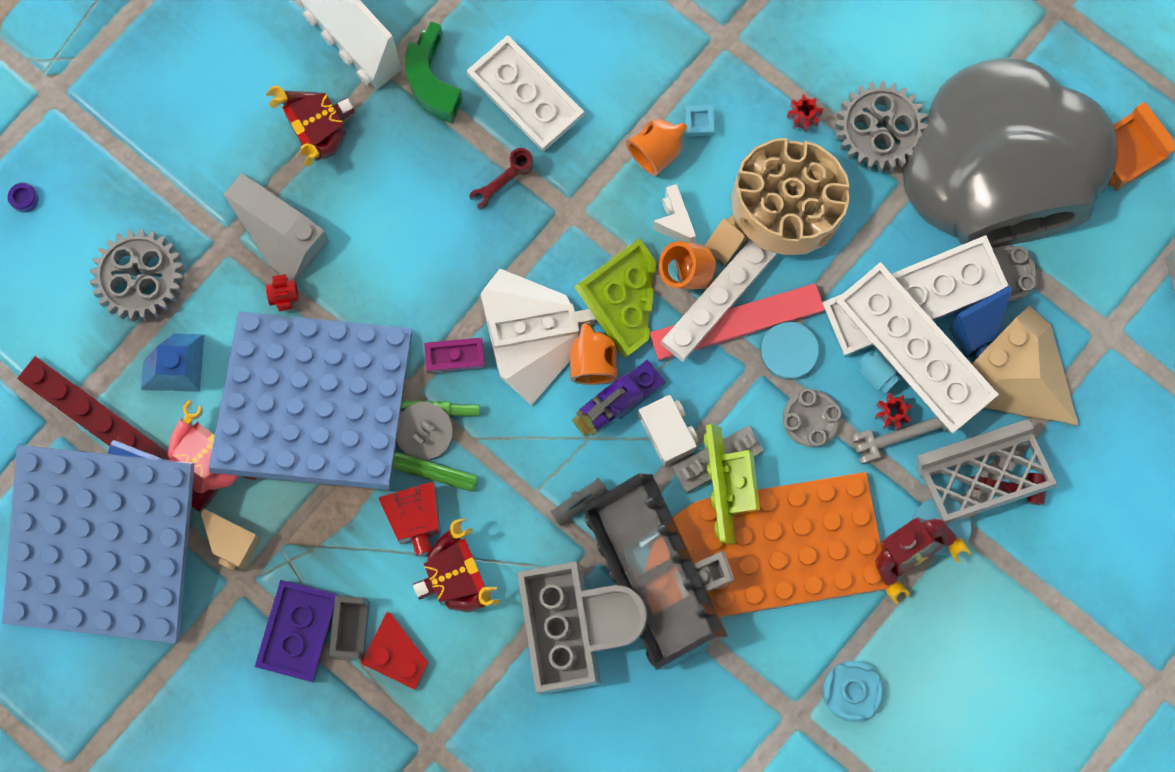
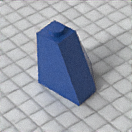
[141,334,204,392]

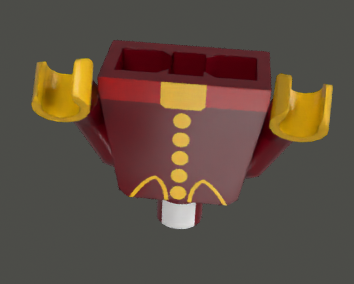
[266,86,355,166]
[875,517,971,604]
[413,518,500,613]

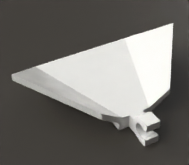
[481,269,597,406]

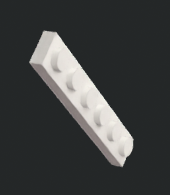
[661,240,778,362]

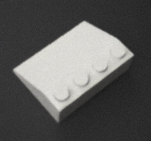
[302,0,402,90]

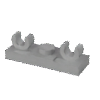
[672,425,764,494]

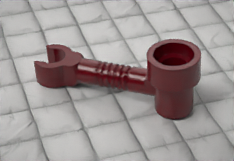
[469,148,534,210]
[969,473,1046,506]

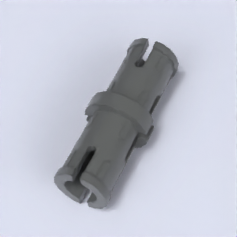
[550,477,608,526]

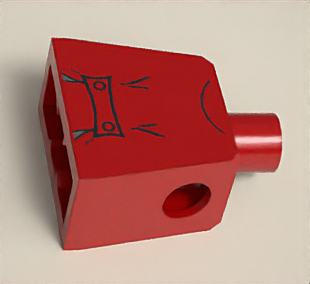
[378,482,441,557]

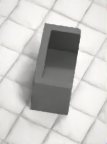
[329,596,370,662]

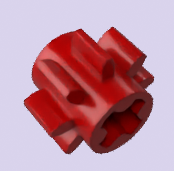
[787,94,823,132]
[266,274,299,312]
[875,393,912,431]

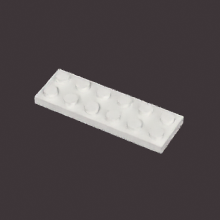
[822,235,1008,357]
[836,262,999,435]

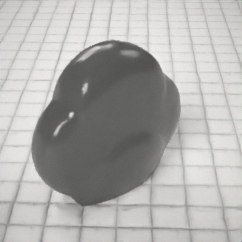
[903,58,1118,248]

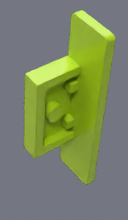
[704,424,760,545]

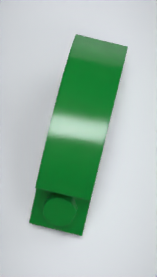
[405,21,463,124]

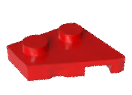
[361,612,429,691]

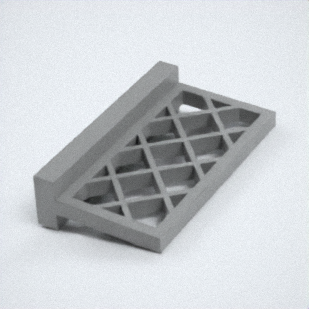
[916,419,1057,524]

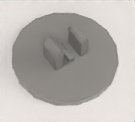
[397,402,453,460]

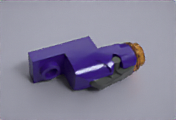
[572,360,666,438]

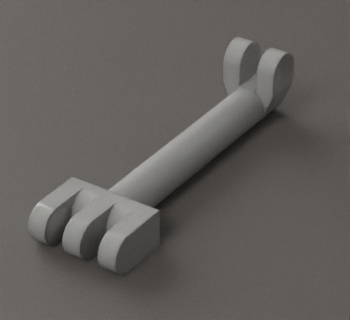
[851,417,949,464]

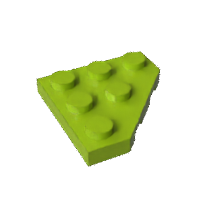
[574,238,656,358]

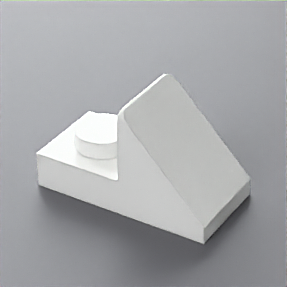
[653,184,696,243]

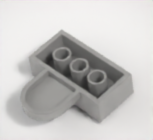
[517,561,648,695]

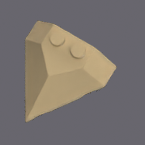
[972,306,1079,426]

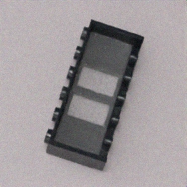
[582,473,728,670]

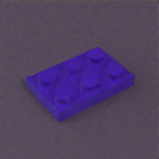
[254,579,339,683]

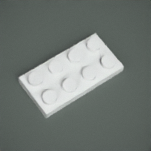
[466,35,584,152]

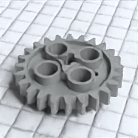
[835,81,928,173]
[90,229,185,322]

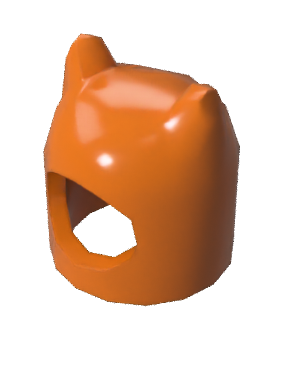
[626,119,687,176]
[658,241,716,290]
[570,323,618,385]

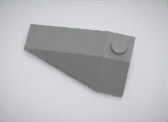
[223,173,329,281]

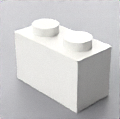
[638,395,699,467]

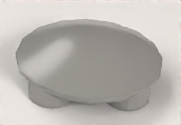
[993,246,1037,301]
[783,389,841,447]

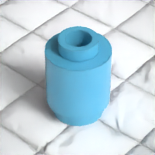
[858,351,902,394]

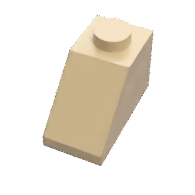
[201,509,261,571]

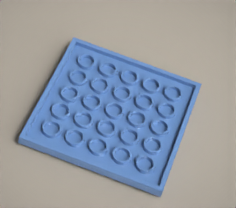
[209,312,412,490]
[2,445,195,643]

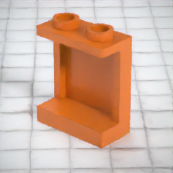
[1108,102,1175,191]

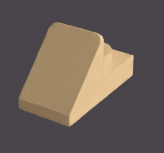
[705,214,750,267]

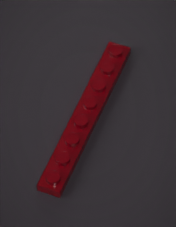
[17,356,219,513]

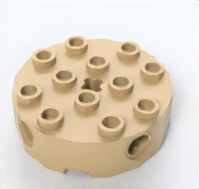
[730,138,850,255]

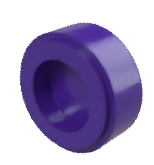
[8,183,39,213]

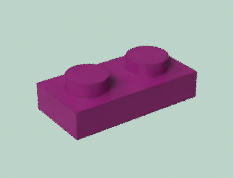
[424,337,485,374]

